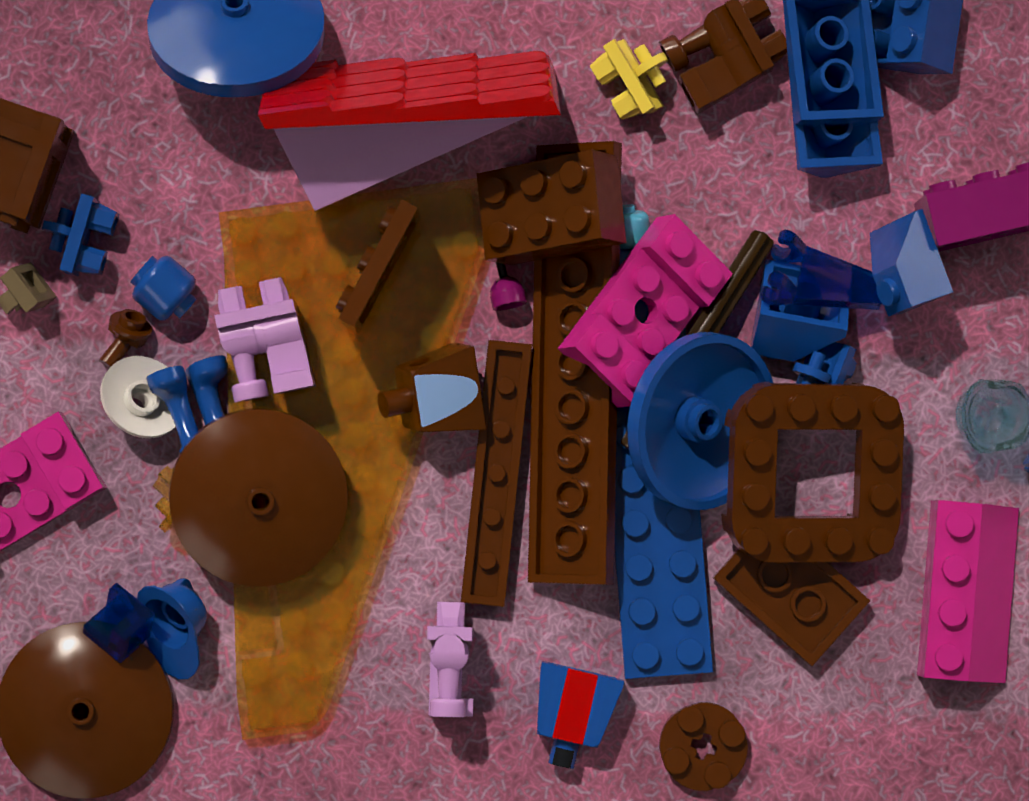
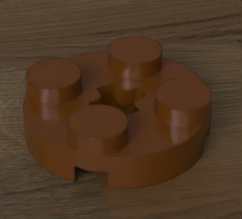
[659,702,748,791]

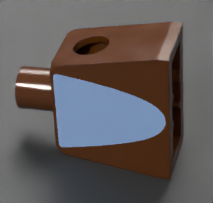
[377,342,486,432]

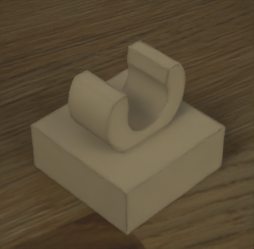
[0,262,57,315]

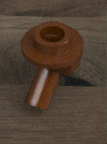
[99,309,152,368]

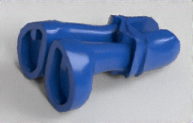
[146,355,228,453]

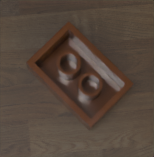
[477,149,626,265]

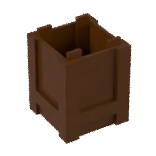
[0,98,75,234]

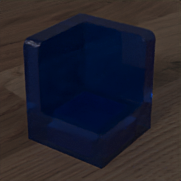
[83,583,155,663]

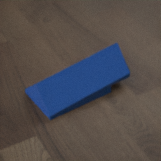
[783,0,884,178]

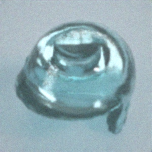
[955,379,1029,454]

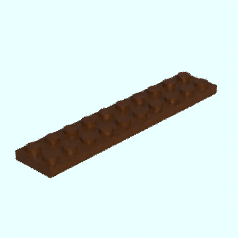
[528,141,622,585]

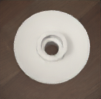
[100,356,176,438]

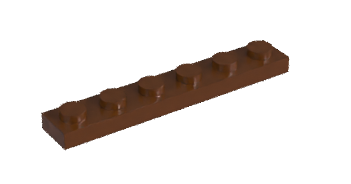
[461,340,532,607]

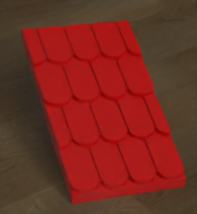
[258,51,561,211]

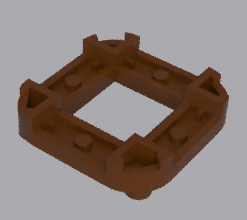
[721,382,904,563]

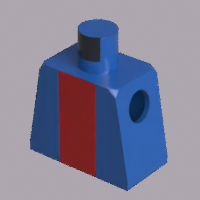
[537,661,624,769]

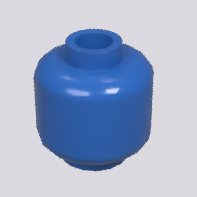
[130,256,197,321]

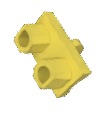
[590,39,668,120]

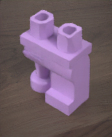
[214,277,316,403]
[427,602,474,717]

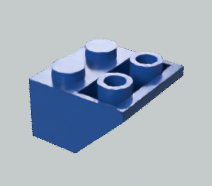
[869,0,963,74]

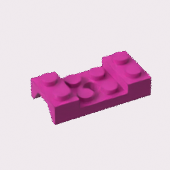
[558,214,733,408]
[0,411,107,552]

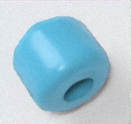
[620,204,650,249]

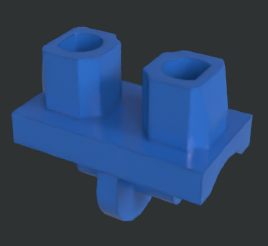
[42,193,119,277]
[792,342,857,384]

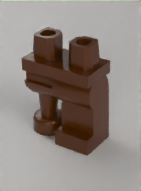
[659,0,787,115]

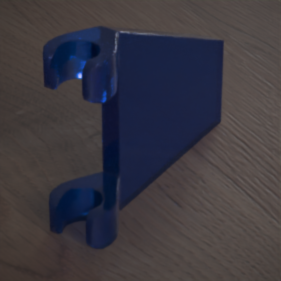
[761,229,882,310]

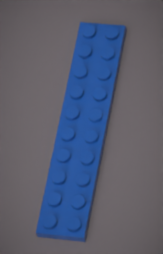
[615,249,713,679]

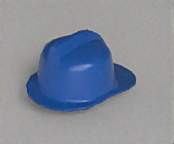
[137,578,207,679]

